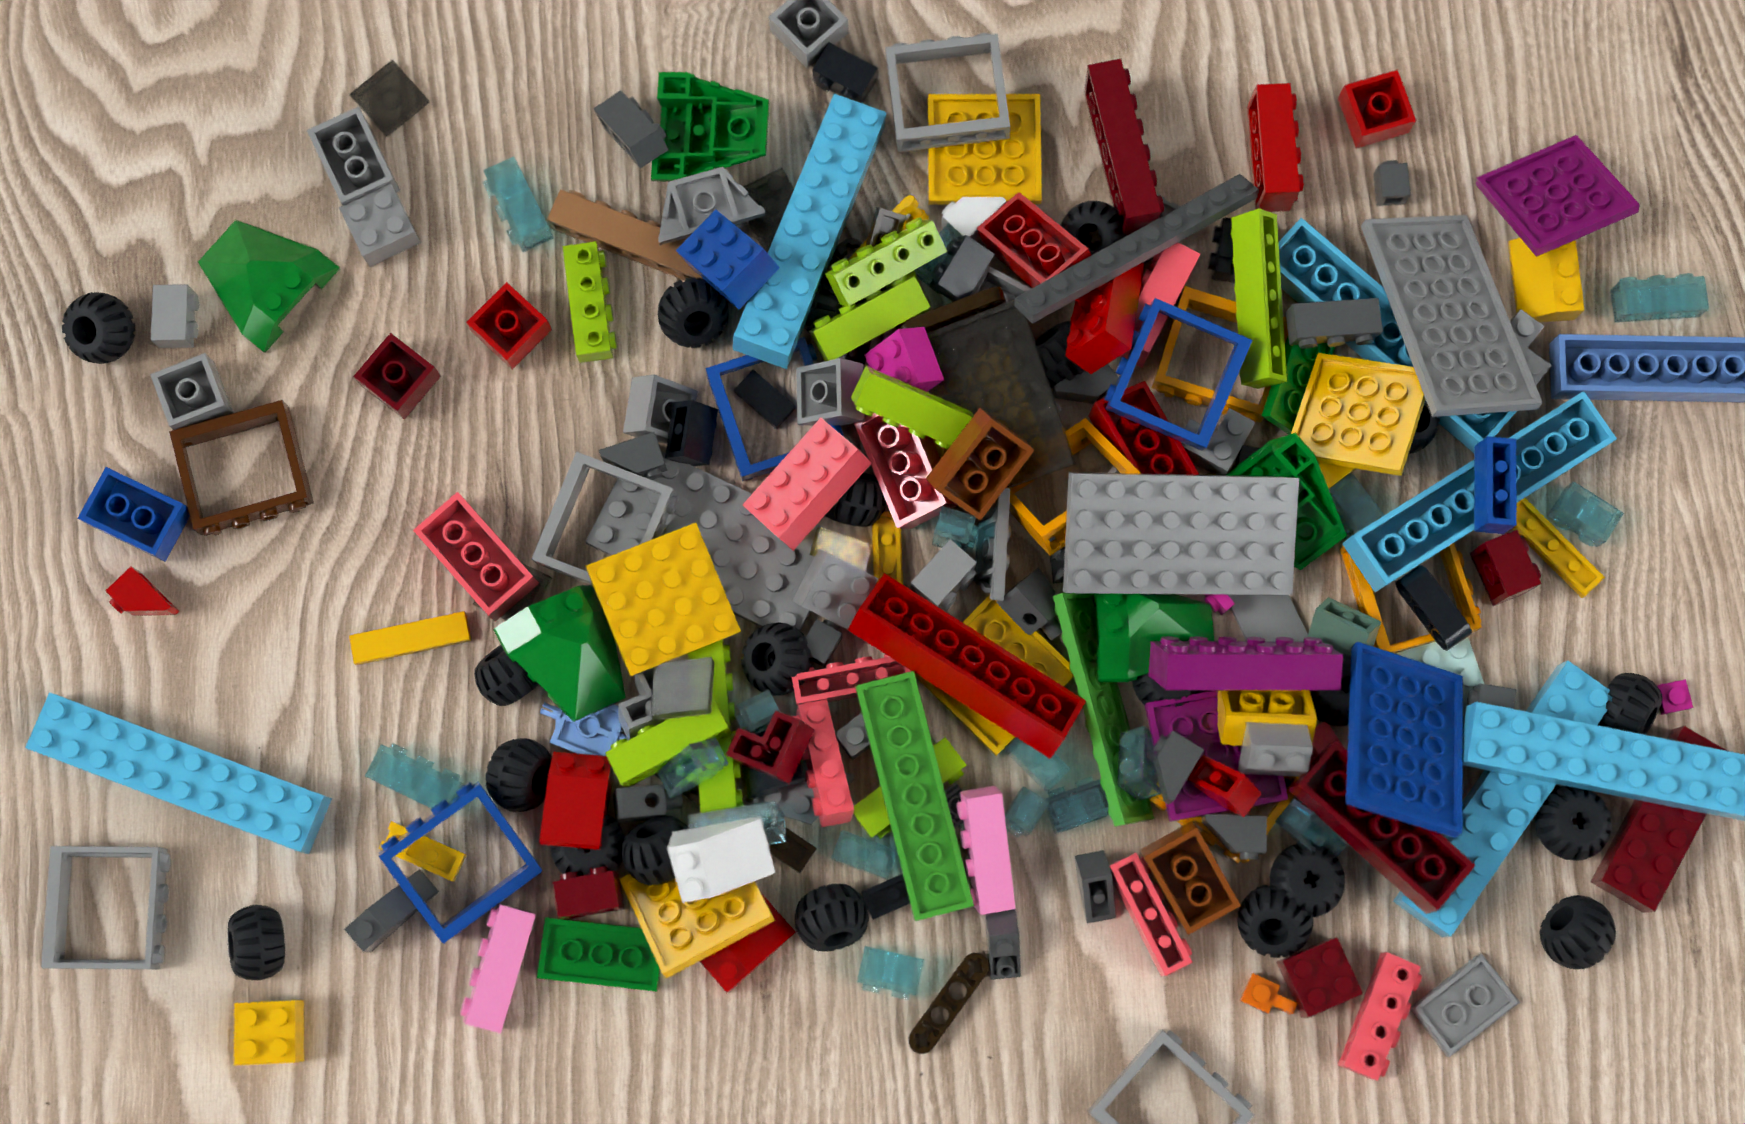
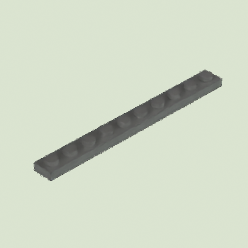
[1014,174,1259,324]

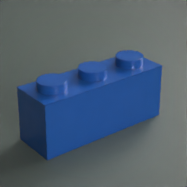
[1474,436,1516,534]

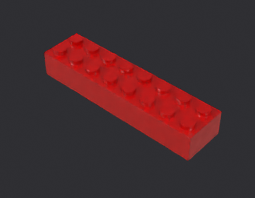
[848,573,1086,759]

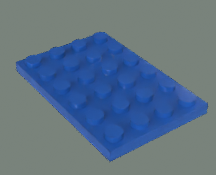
[1346,641,1463,838]

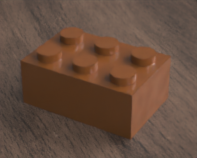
[926,408,1035,521]
[1140,821,1241,935]

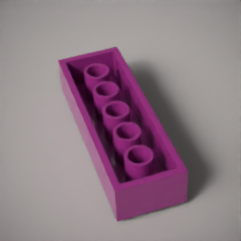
[1148,636,1343,690]

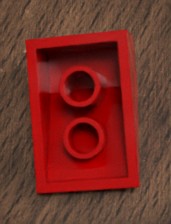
[539,752,614,850]
[699,893,796,993]

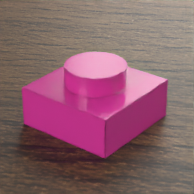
[1204,594,1235,615]
[1656,679,1693,715]

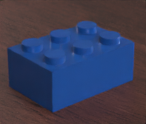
[676,209,780,310]
[77,467,190,562]

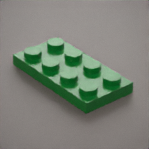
[1261,337,1335,435]
[537,918,660,992]

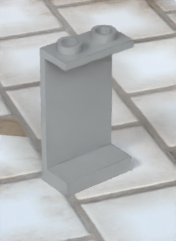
[1228,594,1308,641]

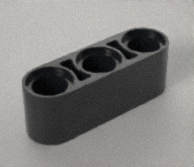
[1395,565,1472,651]

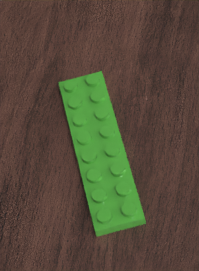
[1053,593,1154,827]
[855,671,974,921]

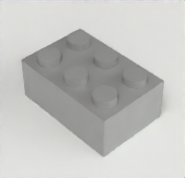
[307,106,400,205]

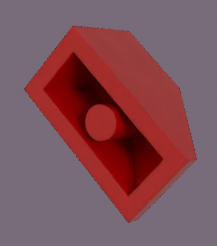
[105,566,179,616]
[1186,755,1262,818]

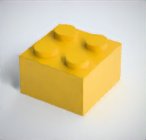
[234,1000,304,1065]

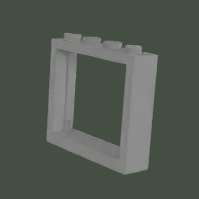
[885,33,1010,152]
[531,452,678,586]
[41,846,171,970]
[1087,1030,1254,1124]

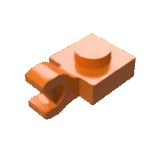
[1240,973,1298,1015]

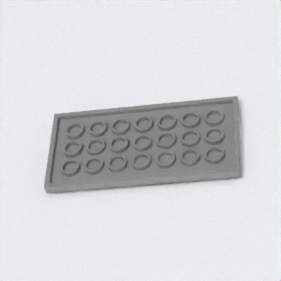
[1361,215,1543,417]
[585,451,845,631]
[1063,472,1299,595]

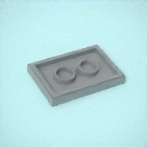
[1410,953,1520,1057]

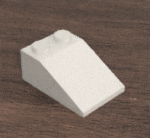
[667,816,775,903]

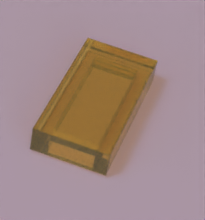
[810,527,872,571]

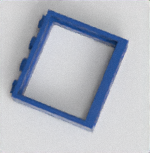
[1104,298,1253,451]
[706,337,844,482]
[378,781,543,944]

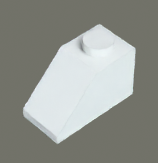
[941,197,1006,240]

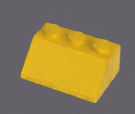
[1508,238,1584,322]
[1217,690,1317,746]

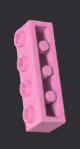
[957,786,1016,915]
[460,904,536,1033]

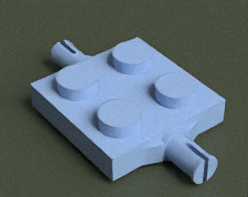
[540,702,628,756]

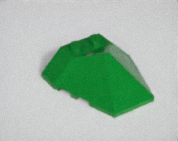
[651,72,770,182]
[198,220,340,353]
[1226,433,1347,570]
[493,585,626,722]
[1093,593,1215,682]

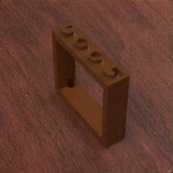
[169,400,314,536]

